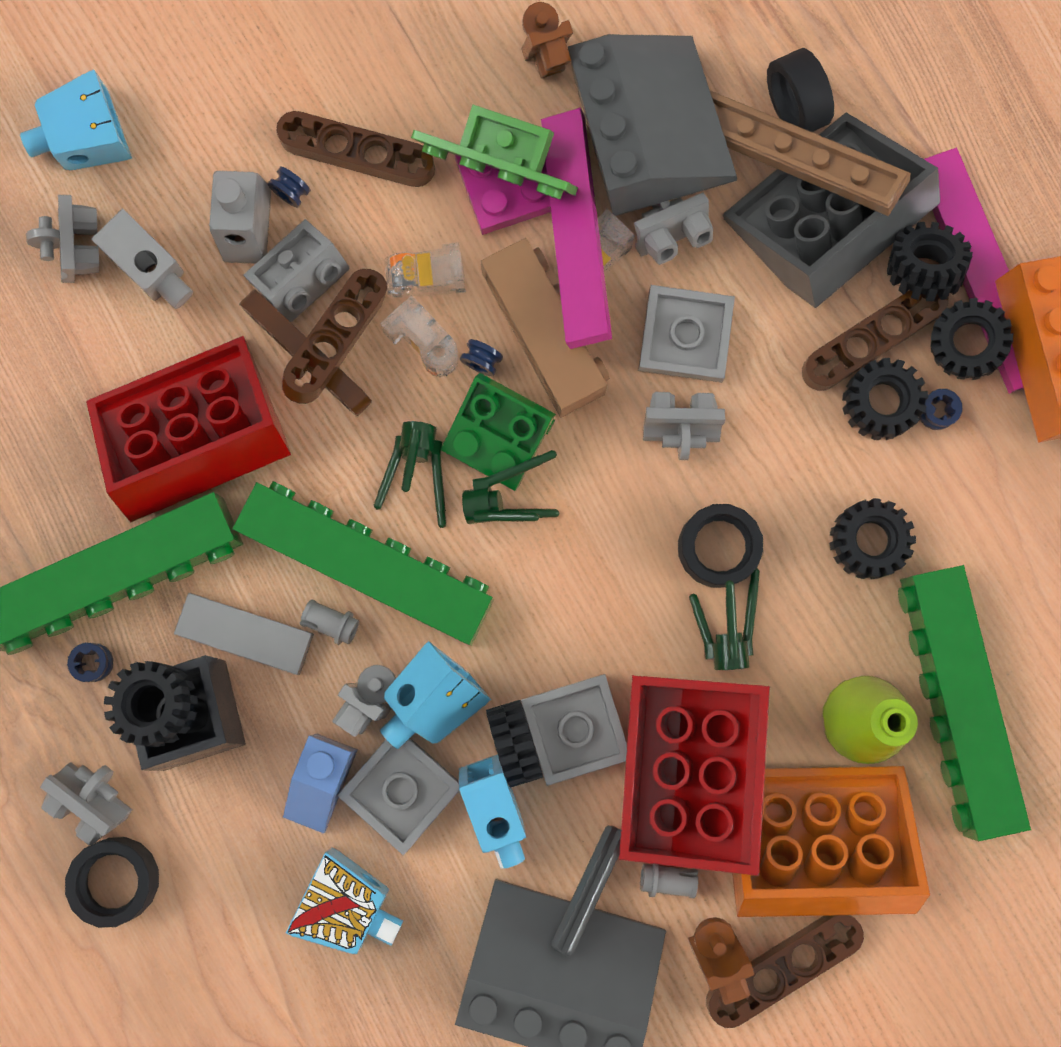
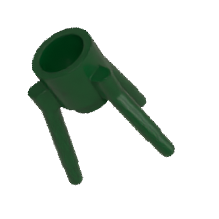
[374,421,446,528]
[462,450,559,524]
[689,568,760,670]

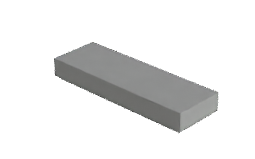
[174,593,314,675]

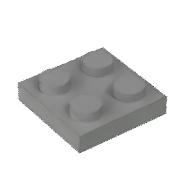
[638,285,735,383]
[521,674,627,786]
[337,738,460,856]

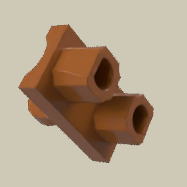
[521,2,573,79]
[688,917,755,1005]

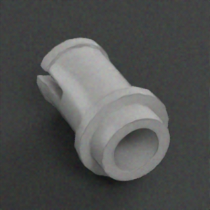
[300,600,359,645]
[640,864,698,899]

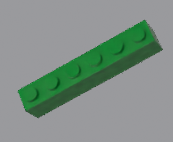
[232,481,494,646]
[0,492,243,655]
[898,565,1031,842]

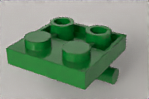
[441,373,556,491]

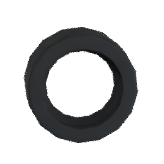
[767,48,834,132]
[678,504,763,588]
[65,837,159,928]

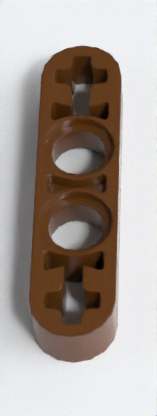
[276,111,435,187]
[282,268,387,404]
[239,289,372,417]
[802,290,948,391]
[706,915,864,1028]

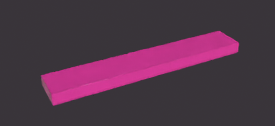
[541,108,612,349]
[924,147,1024,394]

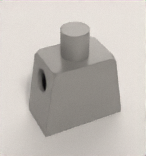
[209,171,271,264]
[91,208,193,309]

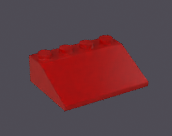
[86,336,291,523]
[619,675,770,876]

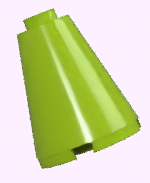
[822,676,918,764]

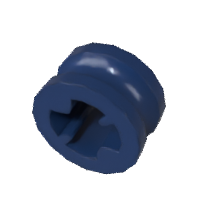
[268,166,311,208]
[460,339,503,377]
[919,389,962,430]
[67,643,113,682]

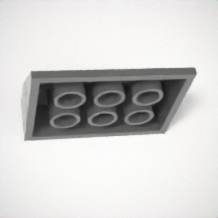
[568,34,737,217]
[723,112,940,308]
[455,879,666,1047]

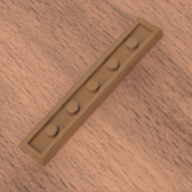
[710,90,911,216]

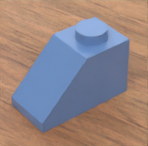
[283,734,358,833]

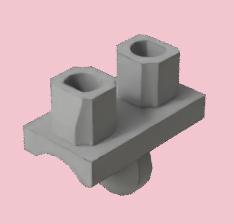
[634,192,713,265]
[26,195,99,283]
[643,392,725,460]
[332,665,396,737]
[40,762,132,845]

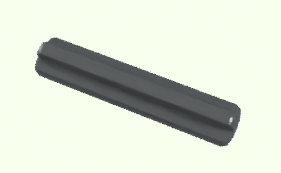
[551,825,621,956]

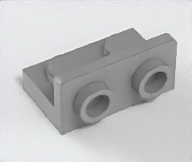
[244,219,349,322]

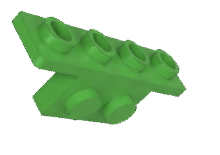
[411,105,578,199]

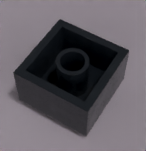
[136,655,246,771]

